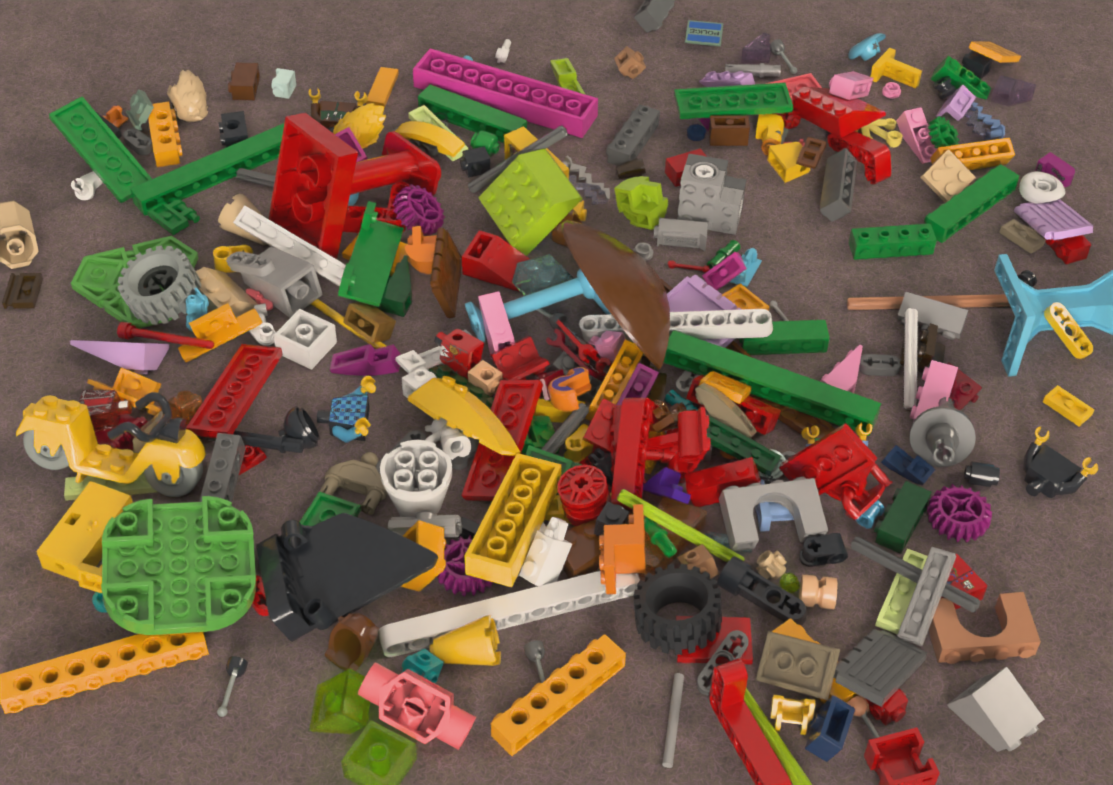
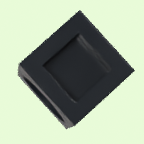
[460,147,491,178]

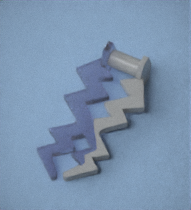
[562,155,610,205]

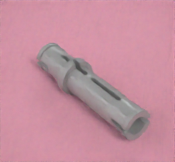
[725,63,781,78]

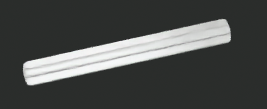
[904,308,918,410]

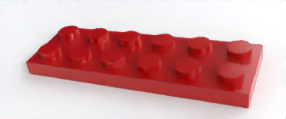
[186,344,283,438]
[461,380,543,501]

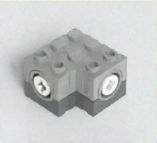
[677,154,747,235]

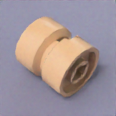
[799,574,837,610]

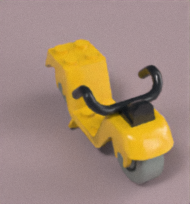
[16,392,206,497]

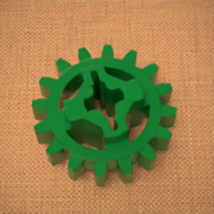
[928,116,960,149]

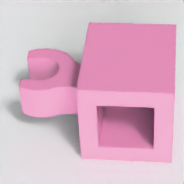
[588,331,625,362]

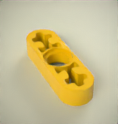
[1044,303,1093,359]

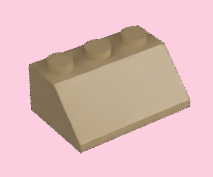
[196,267,258,317]

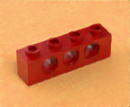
[686,375,781,435]

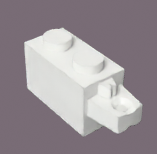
[519,517,572,586]

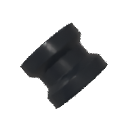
[933,76,956,99]

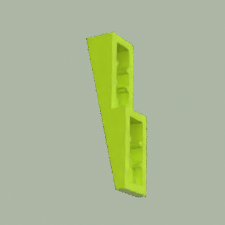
[550,58,586,95]

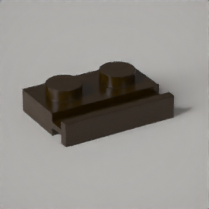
[2,273,43,309]

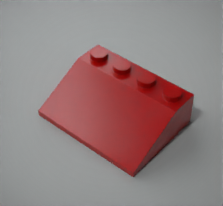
[792,87,886,138]

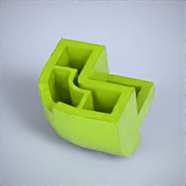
[614,176,668,230]

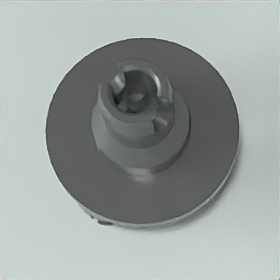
[910,397,976,467]

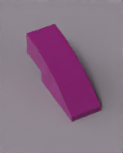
[330,344,401,376]

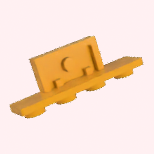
[178,303,263,362]
[87,368,162,416]

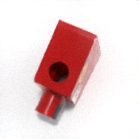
[434,329,484,380]

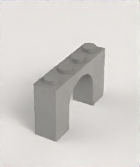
[719,477,828,551]

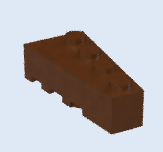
[563,510,648,579]

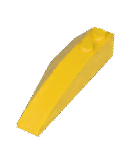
[407,376,520,456]

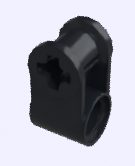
[799,533,848,567]

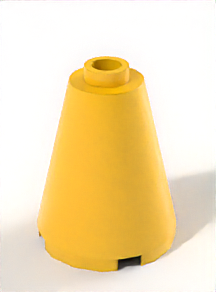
[430,615,501,666]

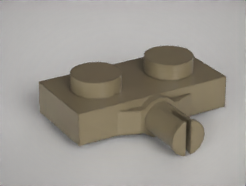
[999,219,1046,254]

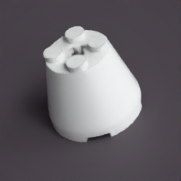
[380,440,452,517]

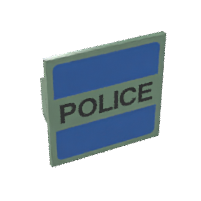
[685,20,723,46]

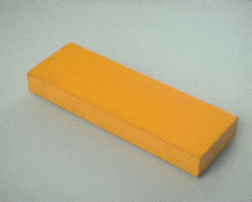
[366,67,399,108]

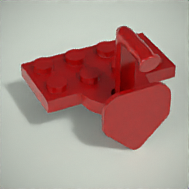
[779,423,893,520]

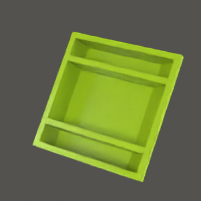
[478,149,583,256]

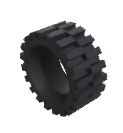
[633,564,722,655]

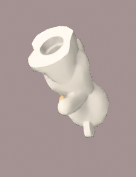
[425,418,471,460]

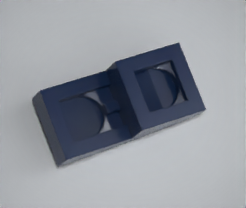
[881,445,936,486]

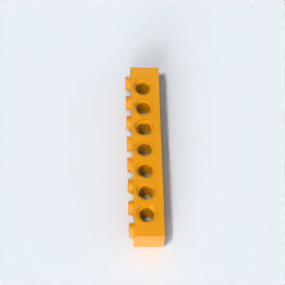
[0,632,209,714]

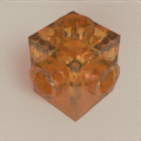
[167,391,203,426]

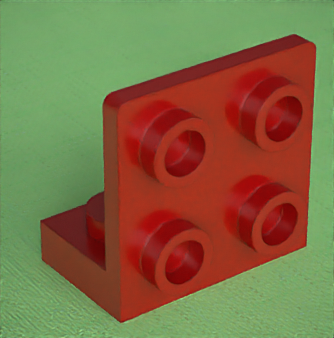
[490,336,550,380]

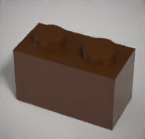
[228,62,260,101]
[708,116,750,146]

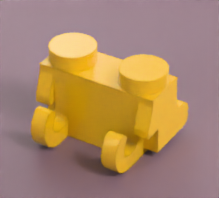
[770,695,815,735]

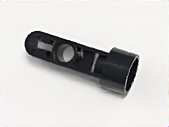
[717,556,806,626]

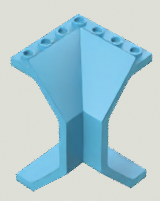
[994,254,1113,376]

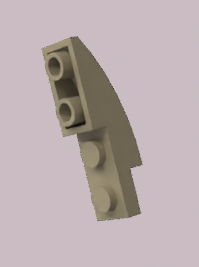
[695,383,757,439]

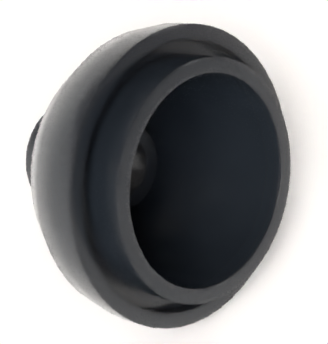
[278,406,320,449]

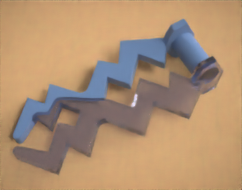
[963,102,1005,141]

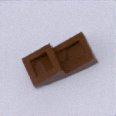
[796,137,826,169]

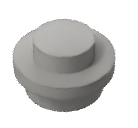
[633,243,653,261]

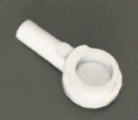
[495,39,511,63]

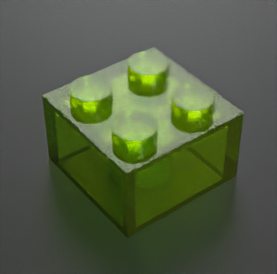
[341,720,417,785]

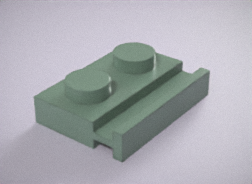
[126,89,154,131]

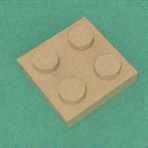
[920,149,975,203]

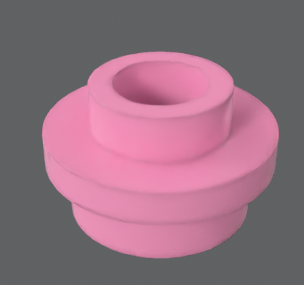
[882,82,901,99]

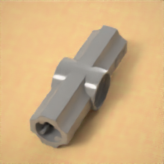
[388,512,462,537]

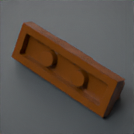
[653,402,697,433]

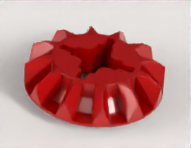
[772,109,801,129]

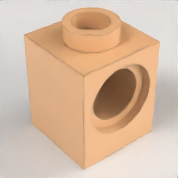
[468,360,502,397]

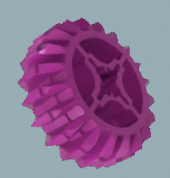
[393,185,445,236]
[927,484,992,543]
[437,536,493,597]

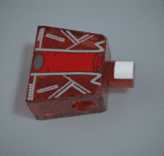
[79,390,132,432]

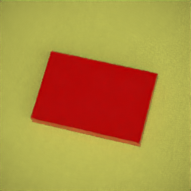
[676,616,753,665]

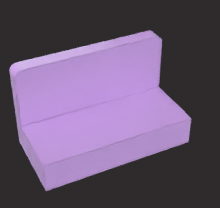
[936,85,976,121]

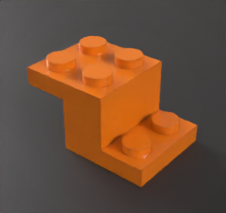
[599,504,646,594]

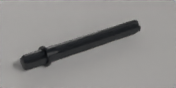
[197,430,305,453]

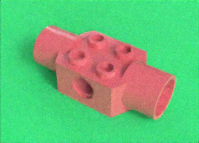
[358,662,476,750]

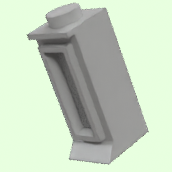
[654,218,708,252]

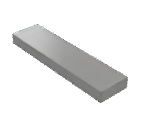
[897,547,956,646]

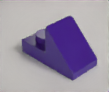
[643,467,691,504]

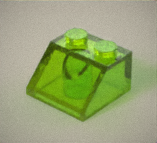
[309,668,370,734]

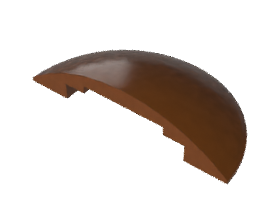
[561,220,670,370]

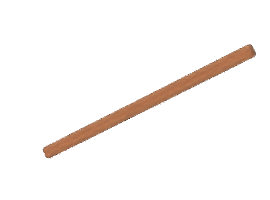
[847,294,1011,310]

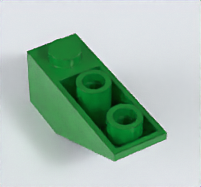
[931,55,991,99]

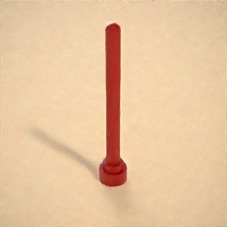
[117,321,214,349]

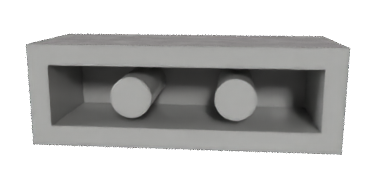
[898,292,968,340]

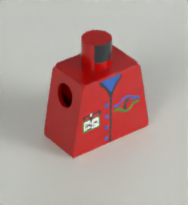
[941,554,987,610]

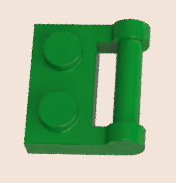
[522,416,560,453]

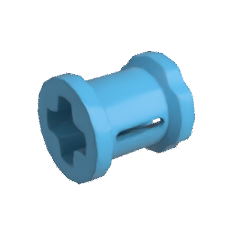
[856,500,885,529]

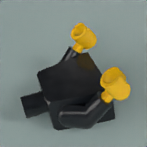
[1023,426,1098,498]

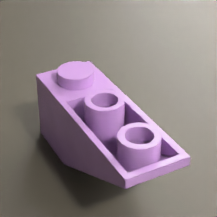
[699,71,755,87]

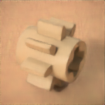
[756,550,787,580]

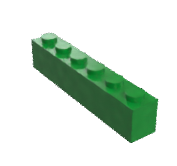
[418,85,527,143]
[924,164,1020,243]

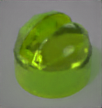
[779,572,800,593]

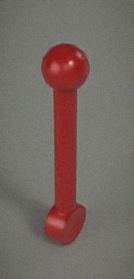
[668,260,710,273]

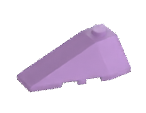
[70,340,169,374]

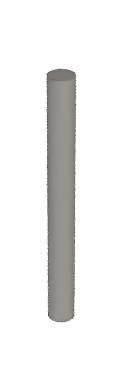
[662,673,684,768]

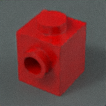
[866,689,908,726]

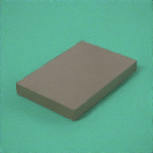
[756,631,840,700]

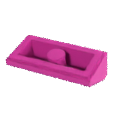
[702,252,747,290]

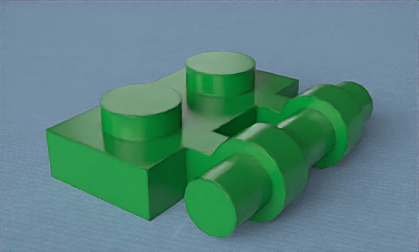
[147,197,200,235]

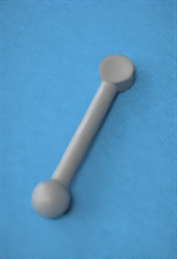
[769,301,789,321]

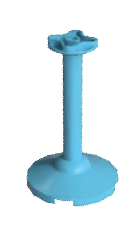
[465,269,611,342]

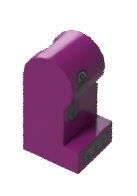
[1035,152,1075,187]

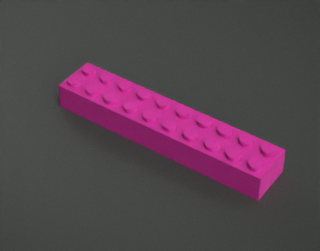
[413,49,598,138]

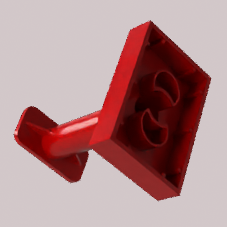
[268,113,441,259]

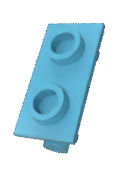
[730,248,762,288]
[186,288,209,332]

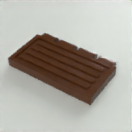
[430,228,462,318]

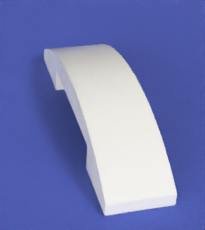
[395,330,472,373]

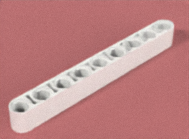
[579,309,773,342]

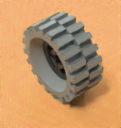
[118,246,201,325]

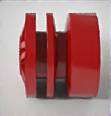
[557,465,611,527]

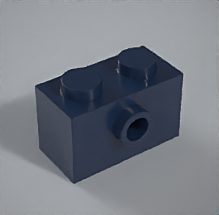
[805,695,855,762]

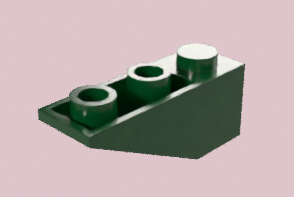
[380,255,412,317]

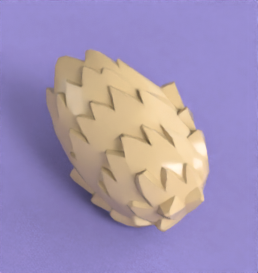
[167,70,208,122]

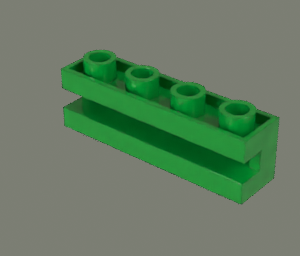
[739,320,830,355]

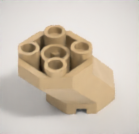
[0,200,39,269]

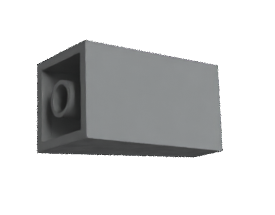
[241,246,323,318]

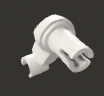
[71,171,103,200]
[249,303,276,346]

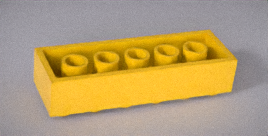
[465,453,561,587]

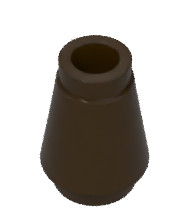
[616,158,646,179]

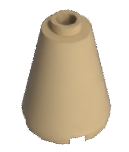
[218,194,267,245]

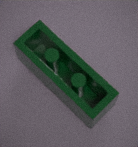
[874,481,932,554]

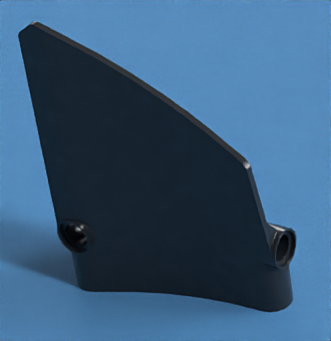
[256,513,438,642]

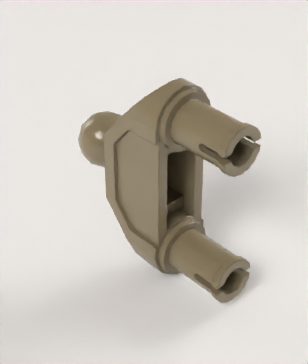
[317,452,388,515]

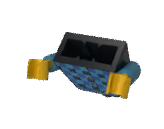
[317,376,376,443]

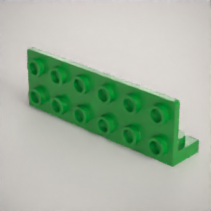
[338,201,404,307]

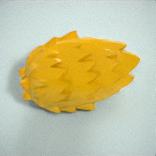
[333,103,386,149]

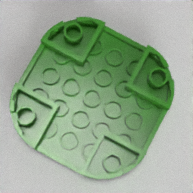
[101,496,256,635]

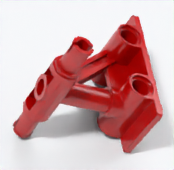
[610,405,711,483]

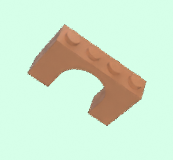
[928,592,1041,664]

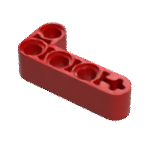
[827,131,892,185]

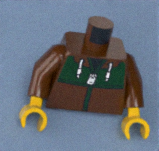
[309,88,368,133]

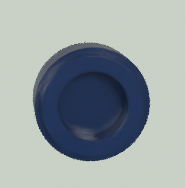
[687,124,706,141]

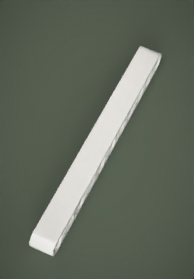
[378,571,640,657]

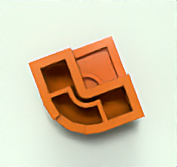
[404,226,437,274]

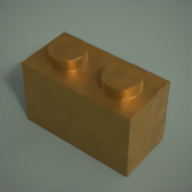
[343,302,396,343]

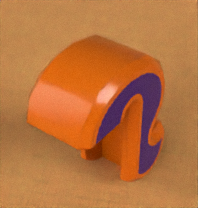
[548,367,592,412]

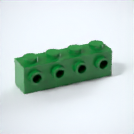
[848,224,937,260]

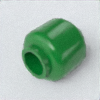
[470,130,500,157]

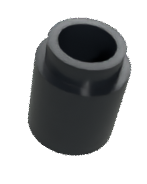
[964,461,1000,487]

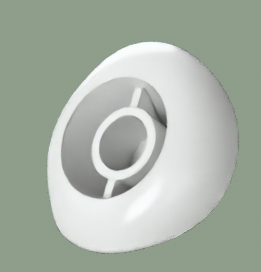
[1019,171,1065,204]

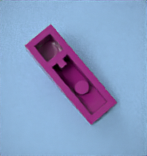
[617,363,659,405]

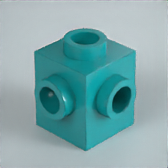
[401,649,444,683]

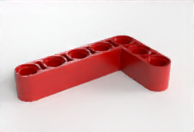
[343,182,409,233]
[611,398,665,510]
[709,658,792,785]

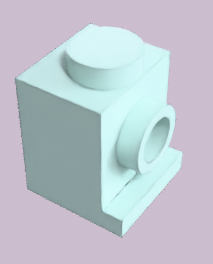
[272,68,296,99]

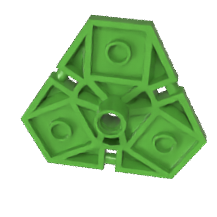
[71,236,198,329]

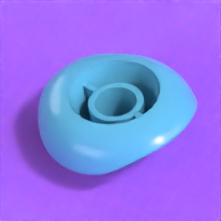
[848,33,886,61]

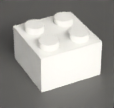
[274,309,337,370]

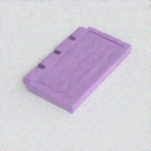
[1014,199,1093,240]
[667,275,743,348]

